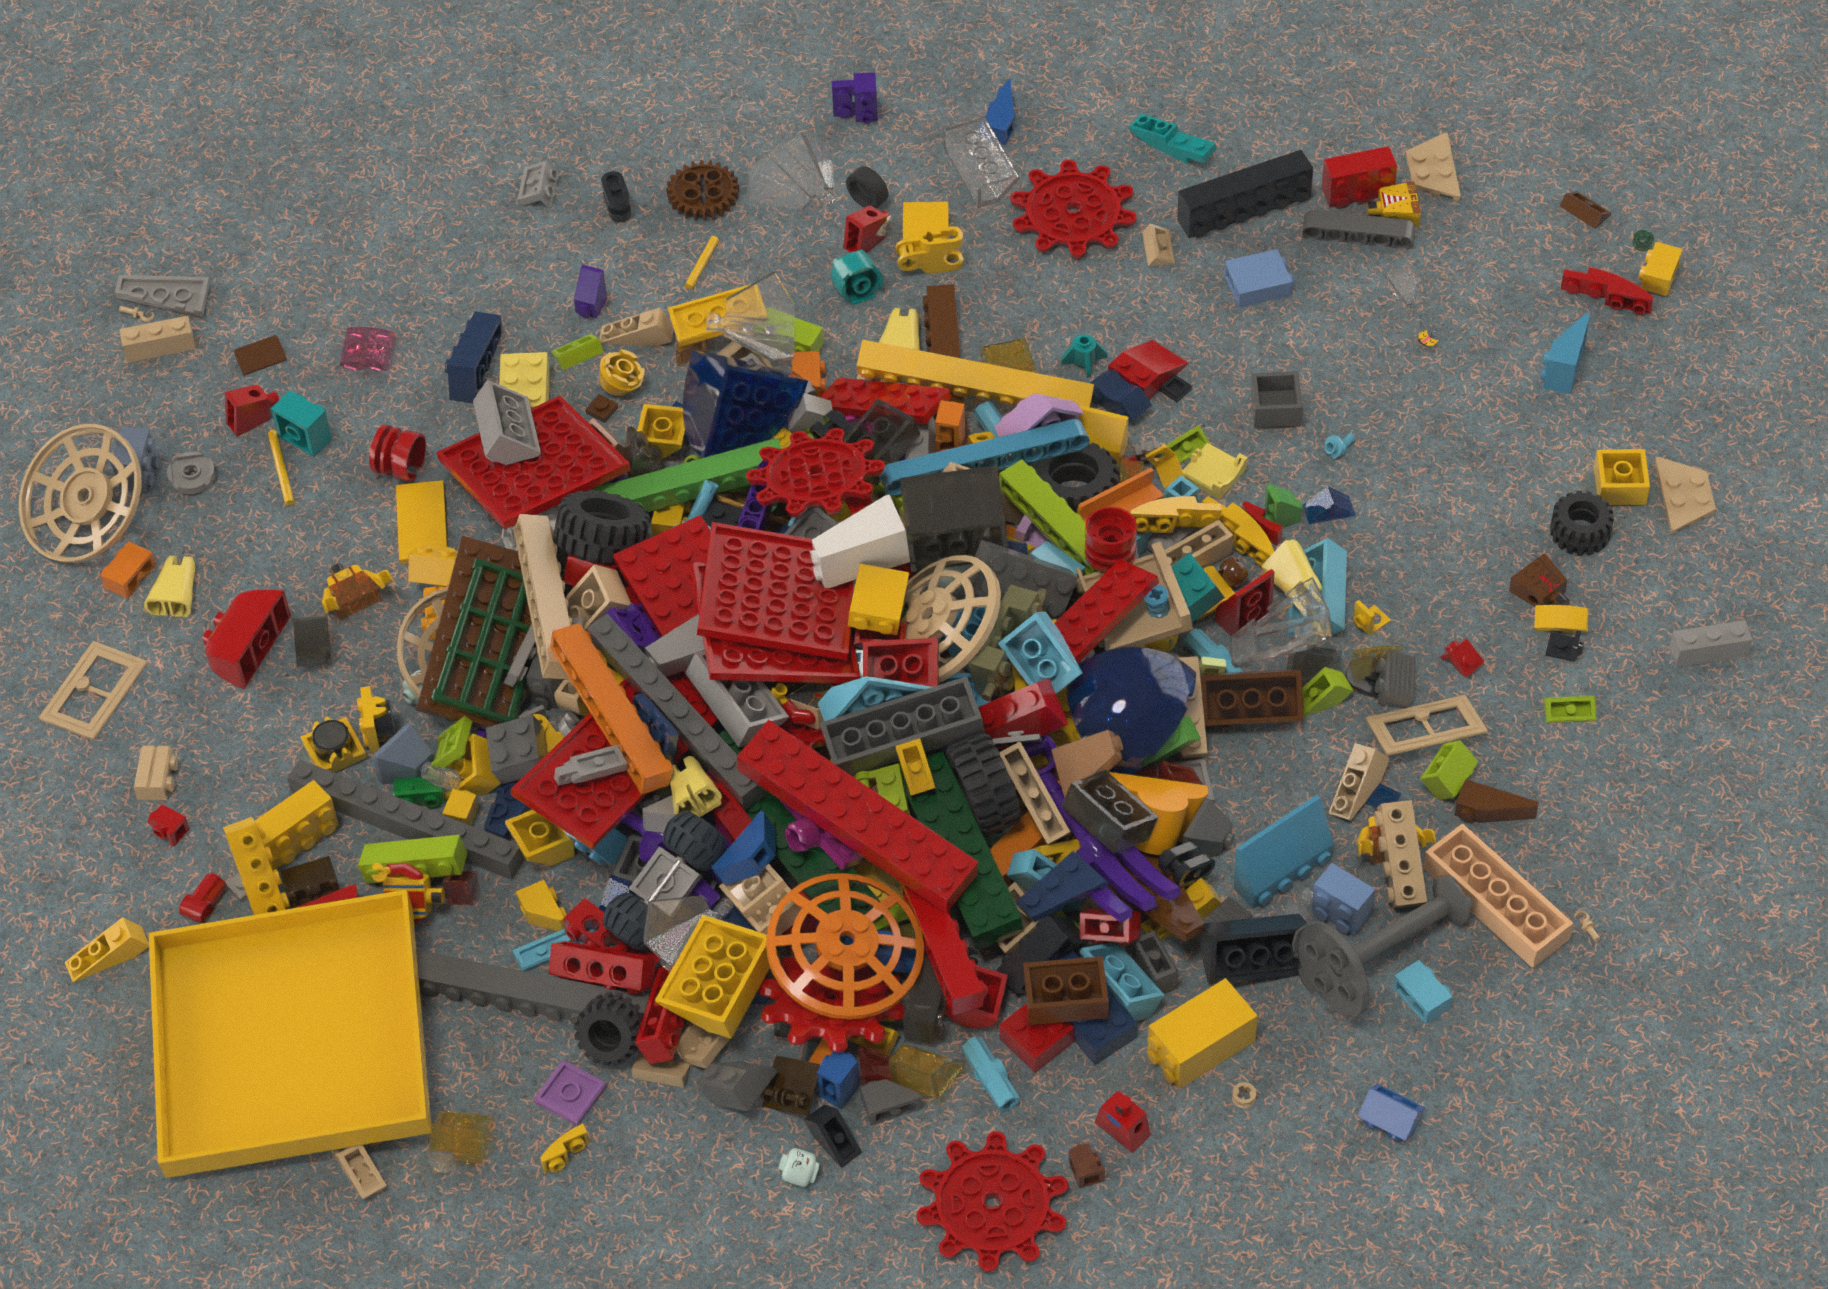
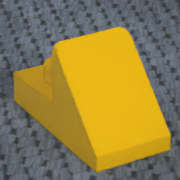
[895,738,935,795]
[1030,839,1080,864]

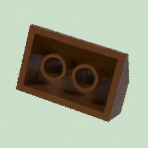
[1023,956,1109,1025]

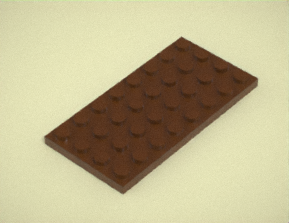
[416,536,532,730]

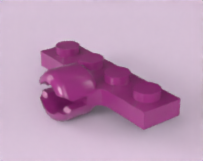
[779,799,864,870]

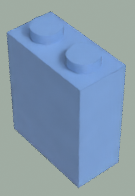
[1224,249,1294,308]

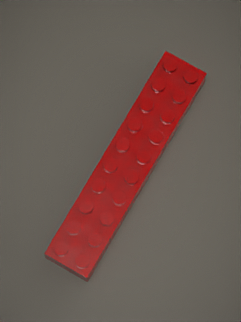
[737,720,978,913]

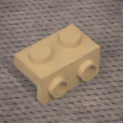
[676,1022,737,1068]

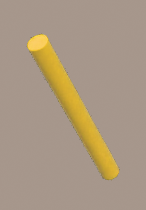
[268,430,295,506]

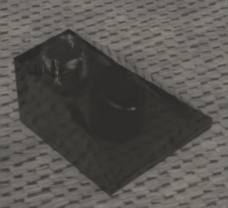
[1287,643,1342,686]

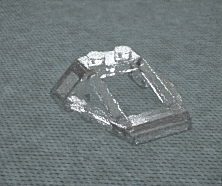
[1230,577,1332,668]

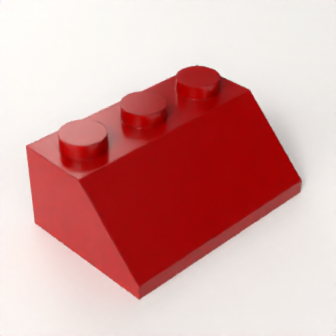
[978,678,1068,750]

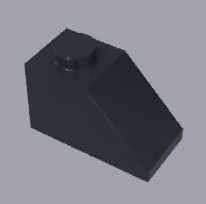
[803,1104,863,1168]

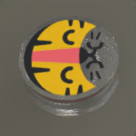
[1416,329,1440,352]

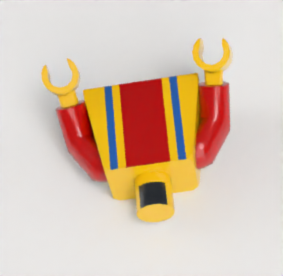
[371,862,445,927]

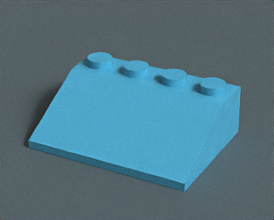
[818,676,932,721]

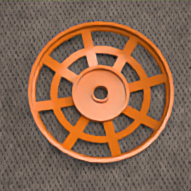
[766,873,924,1019]

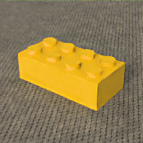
[255,780,339,871]

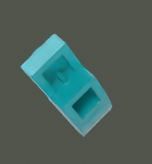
[1129,113,1217,164]

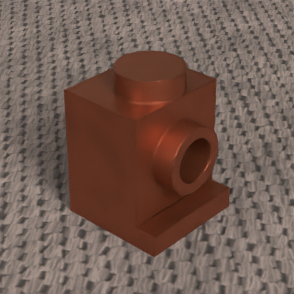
[1068,1143,1105,1189]

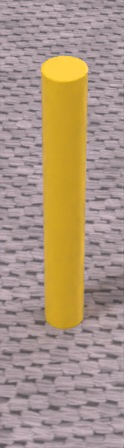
[684,236,719,289]

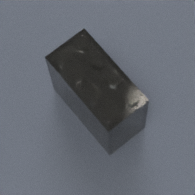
[900,465,1008,572]

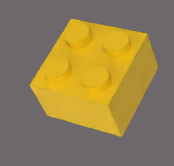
[1594,449,1650,505]

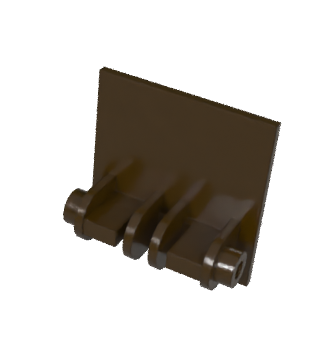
[280,856,340,909]
[759,1055,820,1116]

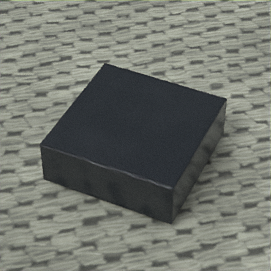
[1159,374,1192,403]

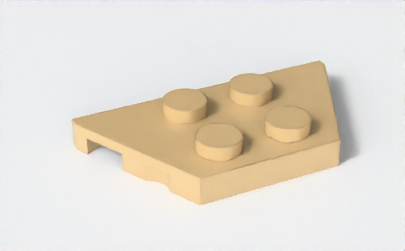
[1406,133,1461,201]
[1655,457,1716,534]

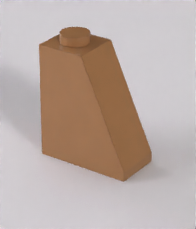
[1051,730,1123,802]

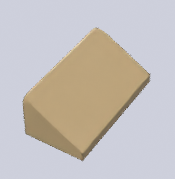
[1142,224,1175,266]
[631,1054,691,1088]

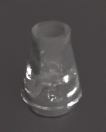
[421,765,461,793]

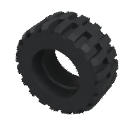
[1029,442,1119,513]
[554,490,651,565]
[946,732,1022,836]

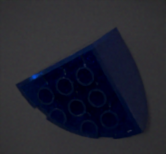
[683,350,808,458]
[1066,647,1197,776]

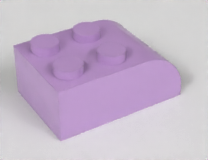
[994,394,1083,437]

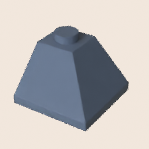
[373,723,434,785]

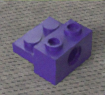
[831,72,878,123]
[604,603,661,655]

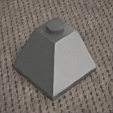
[1183,798,1235,858]

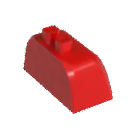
[202,589,291,689]

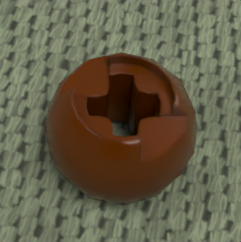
[1218,557,1249,588]

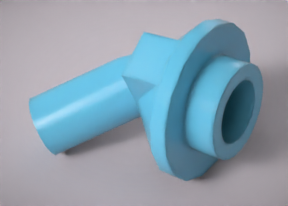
[1324,433,1356,459]

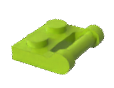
[429,716,473,776]
[855,764,910,814]

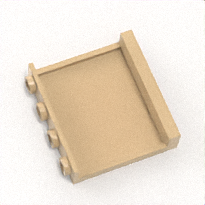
[1075,541,1193,656]

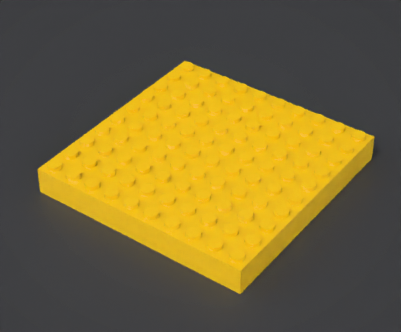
[149,889,432,1178]

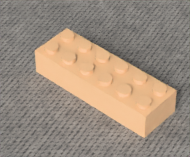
[1423,823,1573,968]

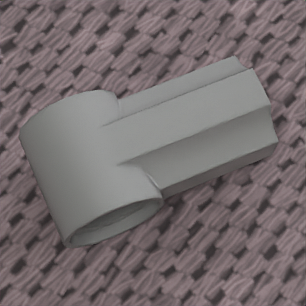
[1146,527,1194,552]

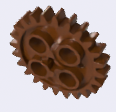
[666,160,740,221]

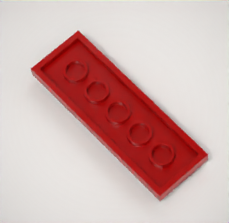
[820,377,951,424]
[1054,559,1159,664]

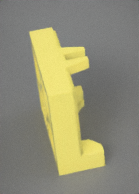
[1183,443,1247,500]

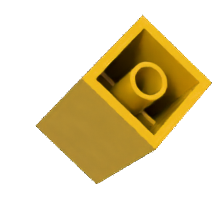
[1146,978,1258,1089]

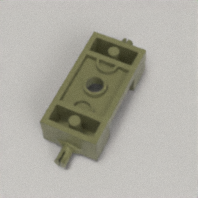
[968,585,1048,701]

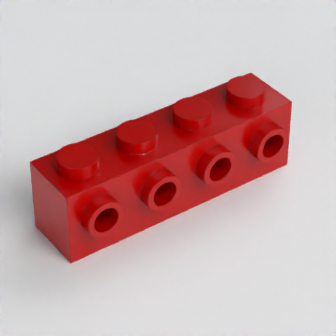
[635,965,685,1064]

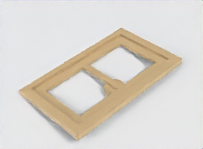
[39,641,148,740]
[1365,695,1488,756]

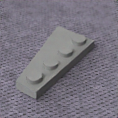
[115,275,210,318]

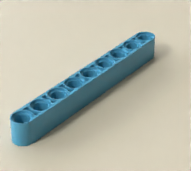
[879,419,1090,496]

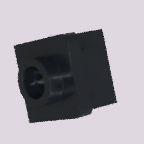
[1545,630,1585,662]

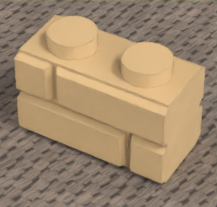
[134,746,178,800]

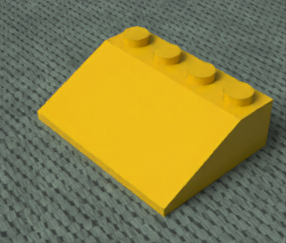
[655,915,778,1039]

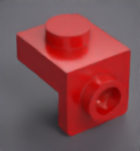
[1440,638,1484,677]

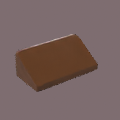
[1560,191,1612,229]
[234,335,287,376]

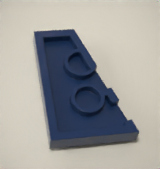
[633,693,679,765]
[484,779,531,840]
[1015,851,1109,922]

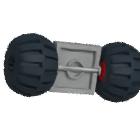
[603,811,726,953]

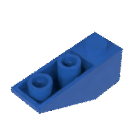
[979,79,1014,145]

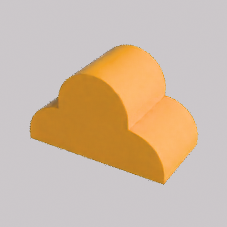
[1097,772,1209,855]

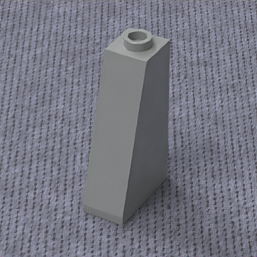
[645,614,705,677]

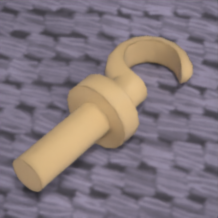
[119,306,155,322]
[1574,911,1600,942]

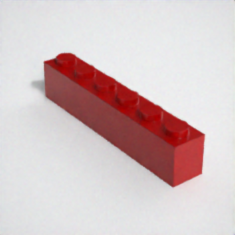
[901,883,986,1015]

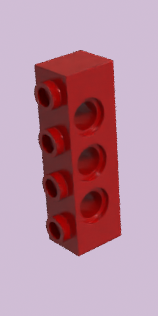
[564,898,663,977]
[549,941,655,994]

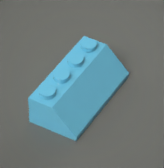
[1288,538,1347,637]

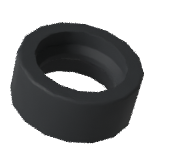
[846,166,889,209]

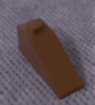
[1455,779,1539,823]

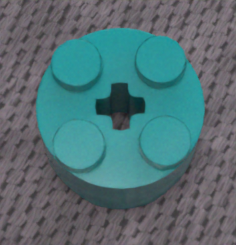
[830,250,884,305]

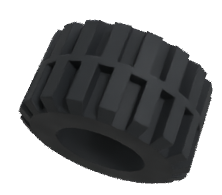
[1550,491,1614,556]
[574,992,644,1066]

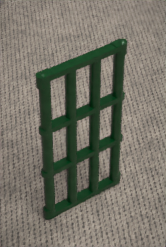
[430,558,537,723]

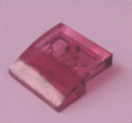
[339,327,395,371]

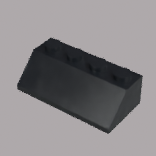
[1200,914,1307,984]

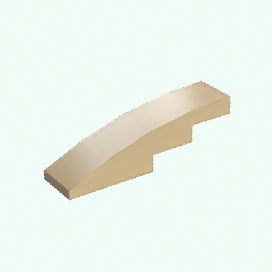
[330,1145,387,1200]

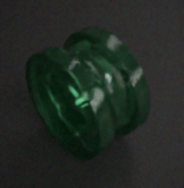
[1632,230,1654,251]

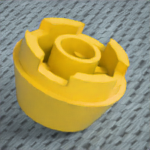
[599,349,645,396]

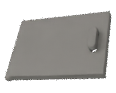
[993,731,1042,747]

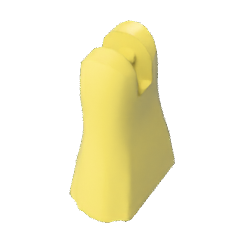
[879,308,920,350]
[1262,539,1322,608]
[144,556,195,617]
[670,756,722,817]

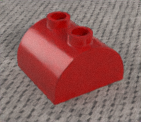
[945,965,1008,1029]

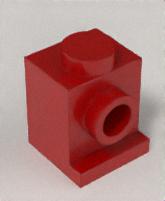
[147,804,190,847]

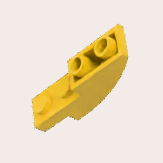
[1130,496,1222,533]
[1202,496,1274,566]

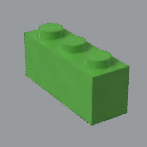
[1120,717,1201,775]

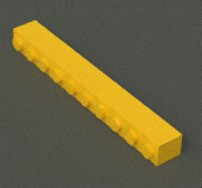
[857,339,1094,407]

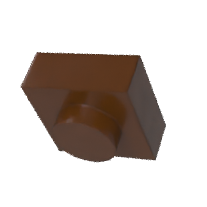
[585,394,618,423]

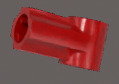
[179,872,227,924]

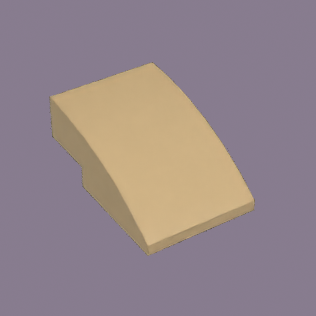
[719,864,802,936]

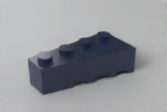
[445,311,502,404]

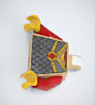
[771,682,840,729]

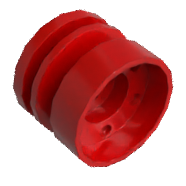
[369,424,426,482]
[1084,506,1137,572]

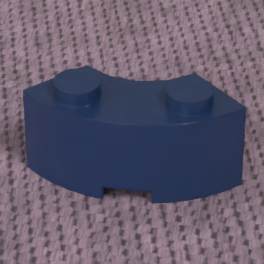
[1090,369,1152,421]

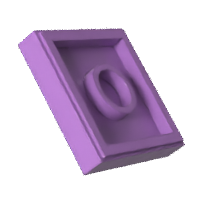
[533,1060,607,1126]

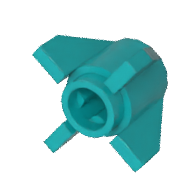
[1061,334,1107,378]

